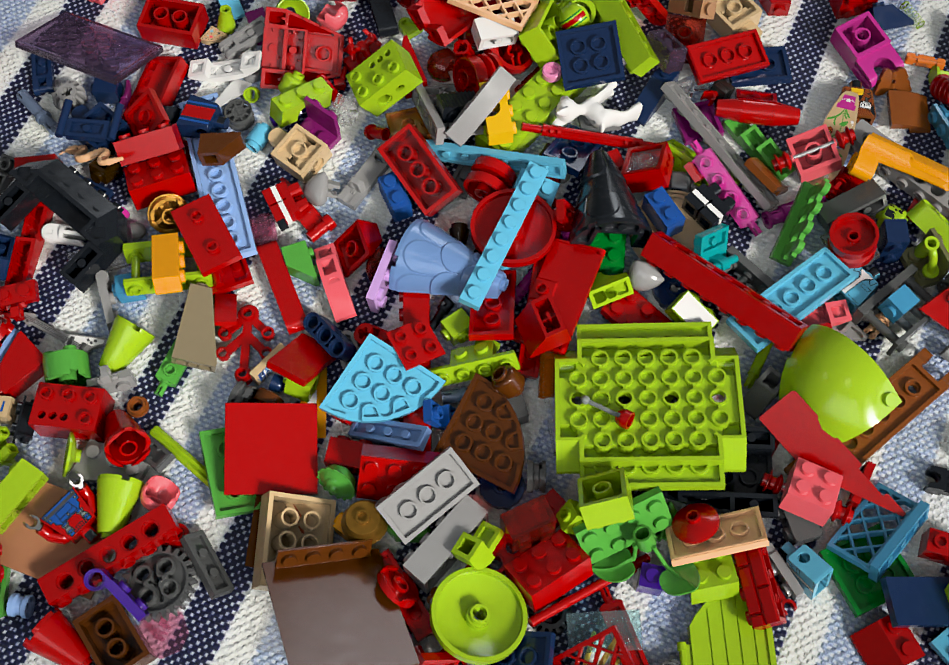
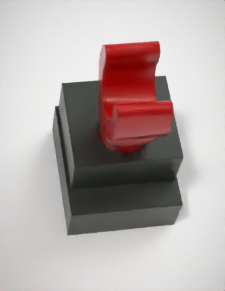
[700,79,735,106]

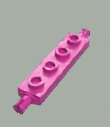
[690,139,763,237]

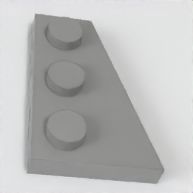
[67,439,150,483]

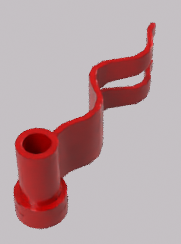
[269,177,337,243]

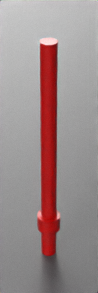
[528,553,651,627]

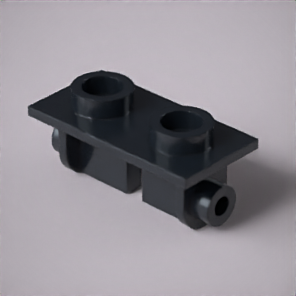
[10,395,34,444]

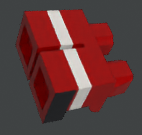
[261,181,311,231]

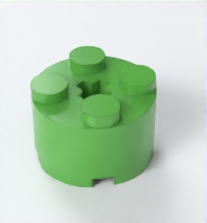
[42,345,91,386]

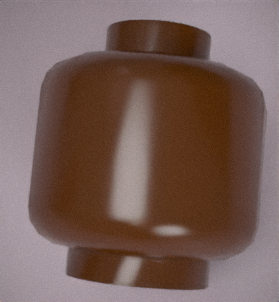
[491,365,525,399]

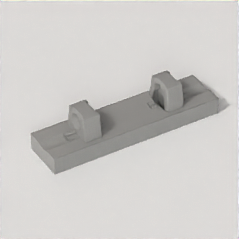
[337,140,390,211]

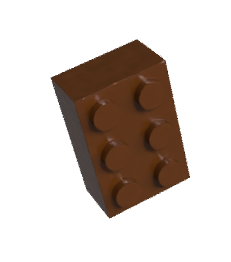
[72,594,157,665]

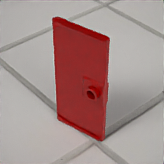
[513,238,606,356]

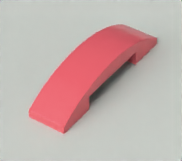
[801,299,852,327]

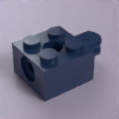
[71,101,134,155]

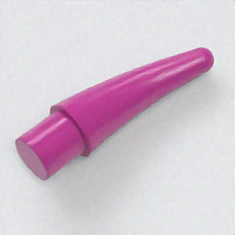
[120,80,132,109]

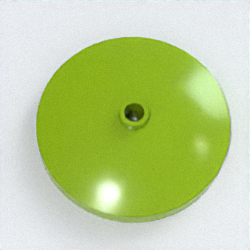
[429,567,528,665]

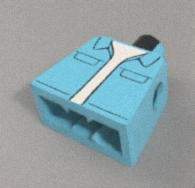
[833,267,880,315]
[779,541,834,600]

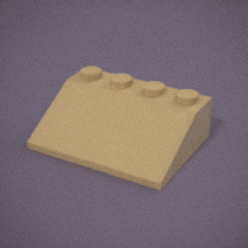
[252,491,336,591]

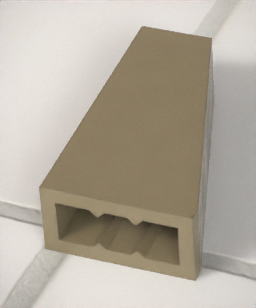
[171,283,217,373]

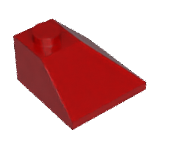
[334,219,383,278]

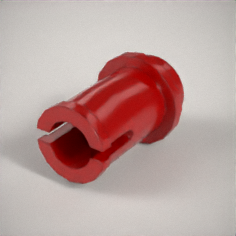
[364,124,390,141]

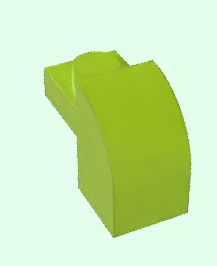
[450,520,505,570]

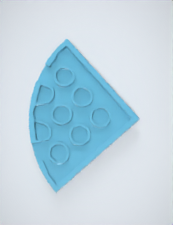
[319,333,446,423]

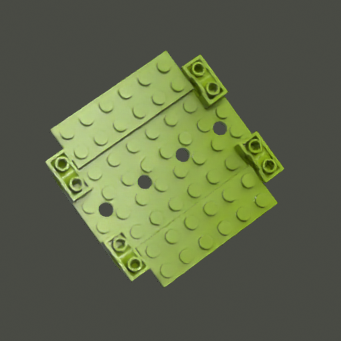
[555,322,747,491]

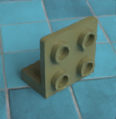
[900,228,949,288]

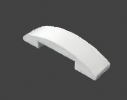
[187,50,262,82]

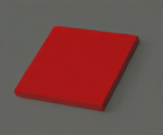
[224,403,318,496]

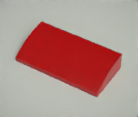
[122,56,189,122]

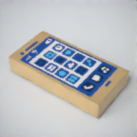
[249,343,285,386]

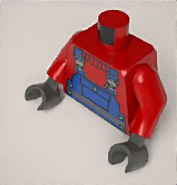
[23,471,100,545]

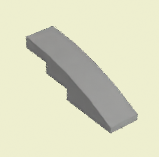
[444,66,516,147]

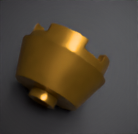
[147,194,187,234]
[341,500,388,545]

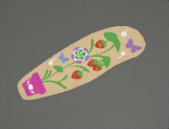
[808,91,859,185]

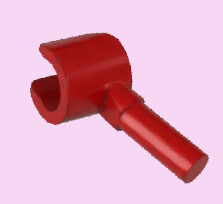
[334,66,348,90]

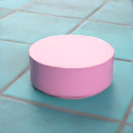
[542,62,562,83]

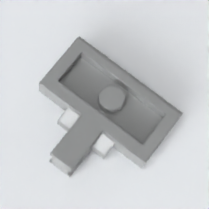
[86,365,137,394]

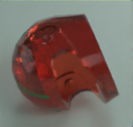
[427,47,458,83]

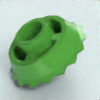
[317,464,356,501]

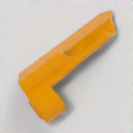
[847,133,949,191]

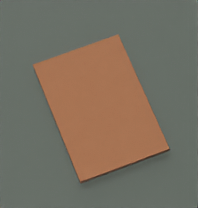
[0,482,132,600]

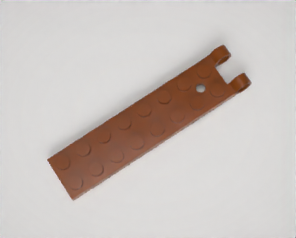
[783,348,949,475]

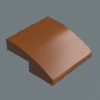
[887,90,931,133]
[744,157,788,196]

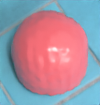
[316,1,348,31]
[140,475,180,511]

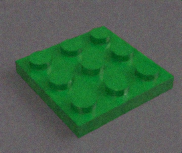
[818,523,915,618]

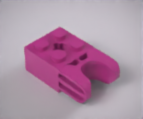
[830,11,904,89]

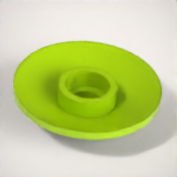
[62,432,82,477]

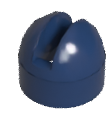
[268,373,285,393]

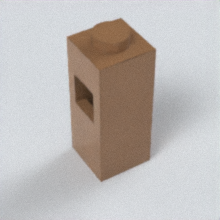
[668,0,717,20]

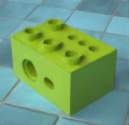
[346,39,423,117]

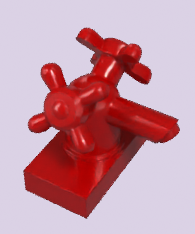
[342,29,382,72]

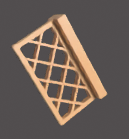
[447,0,539,32]

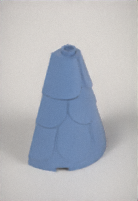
[389,219,509,299]

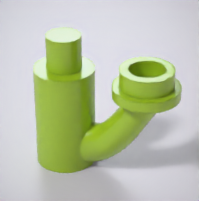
[914,236,940,279]

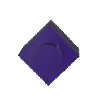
[636,562,666,596]

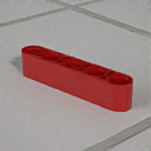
[256,239,306,335]

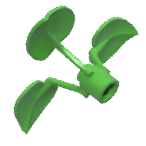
[592,501,700,596]

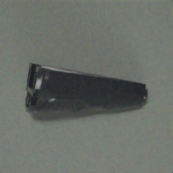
[569,150,653,248]

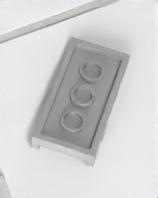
[375,446,480,545]

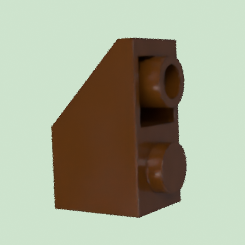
[197,132,246,166]

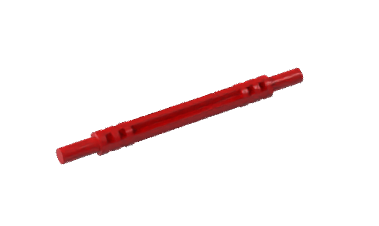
[521,122,654,149]

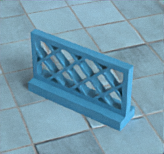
[826,482,930,583]

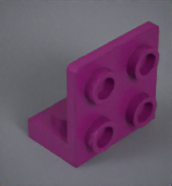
[300,96,341,150]

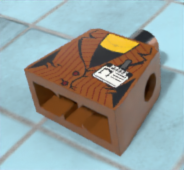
[838,80,876,125]

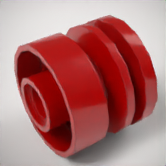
[452,52,504,93]

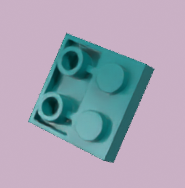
[693,223,739,271]

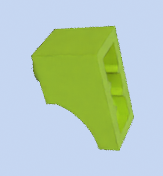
[588,272,634,309]

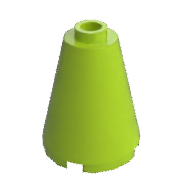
[98,315,155,373]
[97,473,144,539]

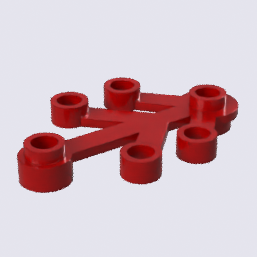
[216,305,275,385]

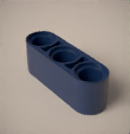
[303,312,357,362]

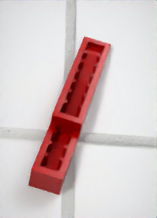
[0,201,54,319]

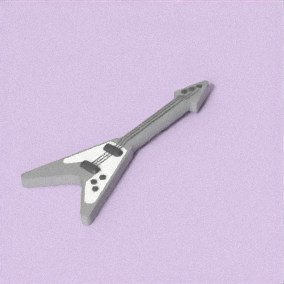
[23,312,107,376]

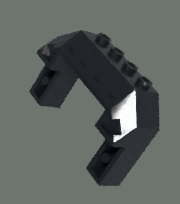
[0,159,128,293]

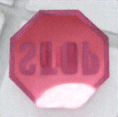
[140,612,189,659]

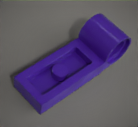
[83,568,150,622]

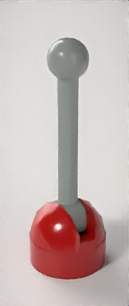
[581,395,635,430]

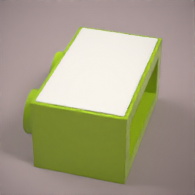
[664,290,719,328]

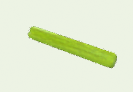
[149,426,209,487]

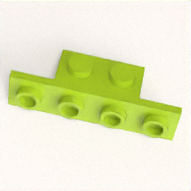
[428,340,521,386]

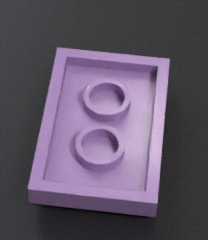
[365,239,398,314]

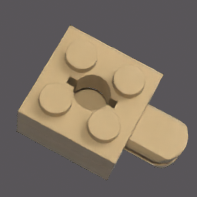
[704,0,763,39]
[268,123,332,184]

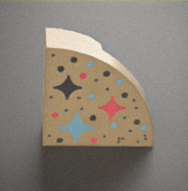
[200,26,228,45]

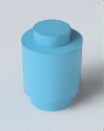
[245,122,272,153]

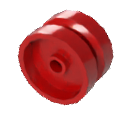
[463,156,517,202]
[827,212,879,269]

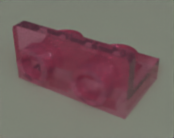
[249,213,279,245]

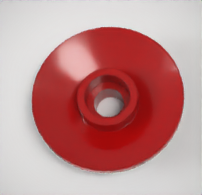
[672,503,720,544]

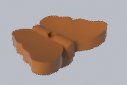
[873,66,912,96]

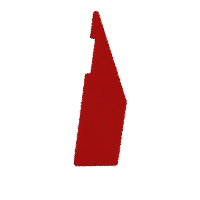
[759,391,906,517]

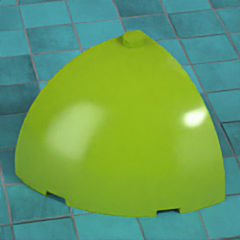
[779,324,902,443]

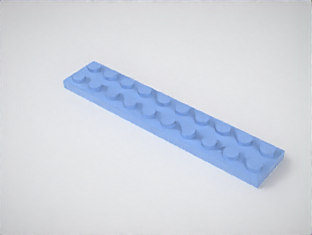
[179,92,258,258]

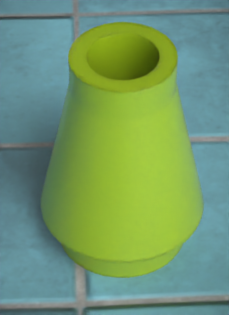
[217,5,236,35]

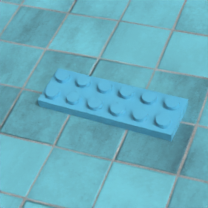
[726,246,857,354]

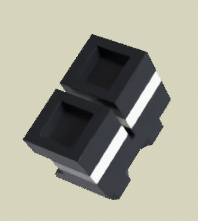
[682,182,736,230]

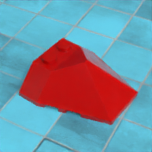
[260,6,344,90]

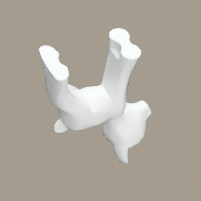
[552,82,643,133]

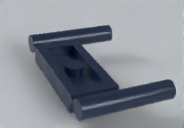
[54,99,124,143]

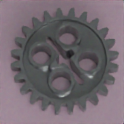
[122,545,198,623]

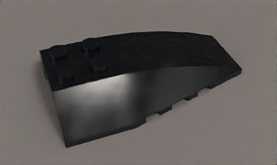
[642,426,779,518]

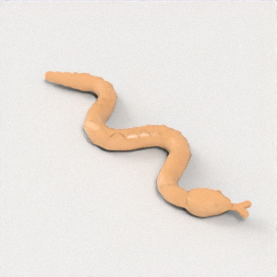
[59,145,124,166]

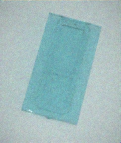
[566,609,643,654]

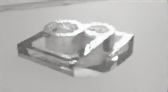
[676,75,714,98]

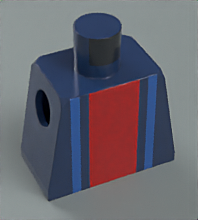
[176,94,230,138]

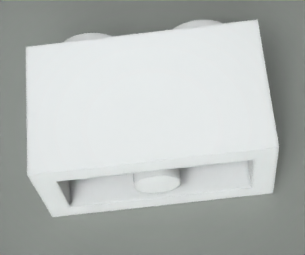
[471,13,519,51]

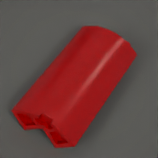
[406,0,506,47]

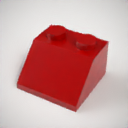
[849,615,925,665]

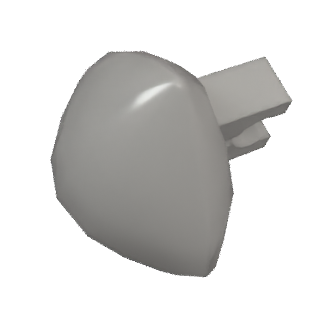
[303,172,340,206]
[628,260,664,291]

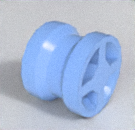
[6,592,35,619]

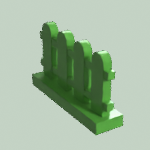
[769,178,831,267]

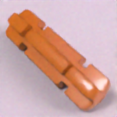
[904,52,946,70]

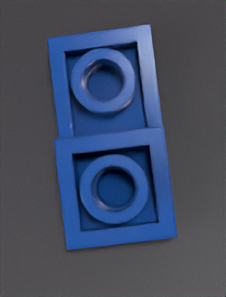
[423,399,456,430]

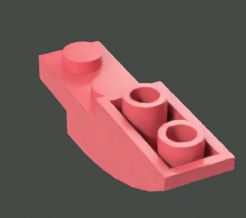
[314,243,357,323]

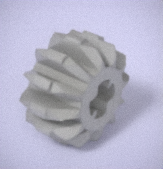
[51,80,88,114]

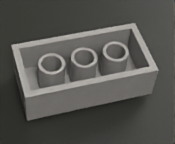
[403,495,489,594]

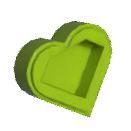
[398,17,423,40]

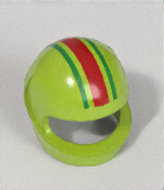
[559,0,596,30]

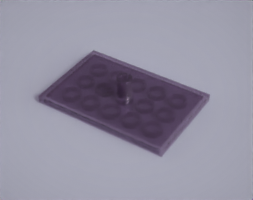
[15,11,163,85]

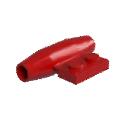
[715,89,801,126]

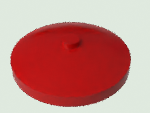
[470,188,557,268]

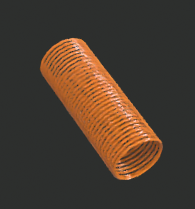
[538,352,555,399]

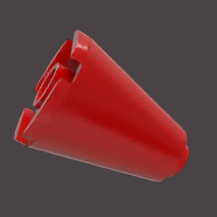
[104,409,151,467]
[22,607,94,665]

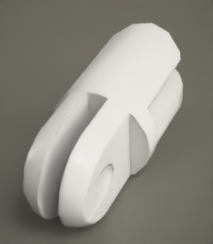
[41,223,86,247]

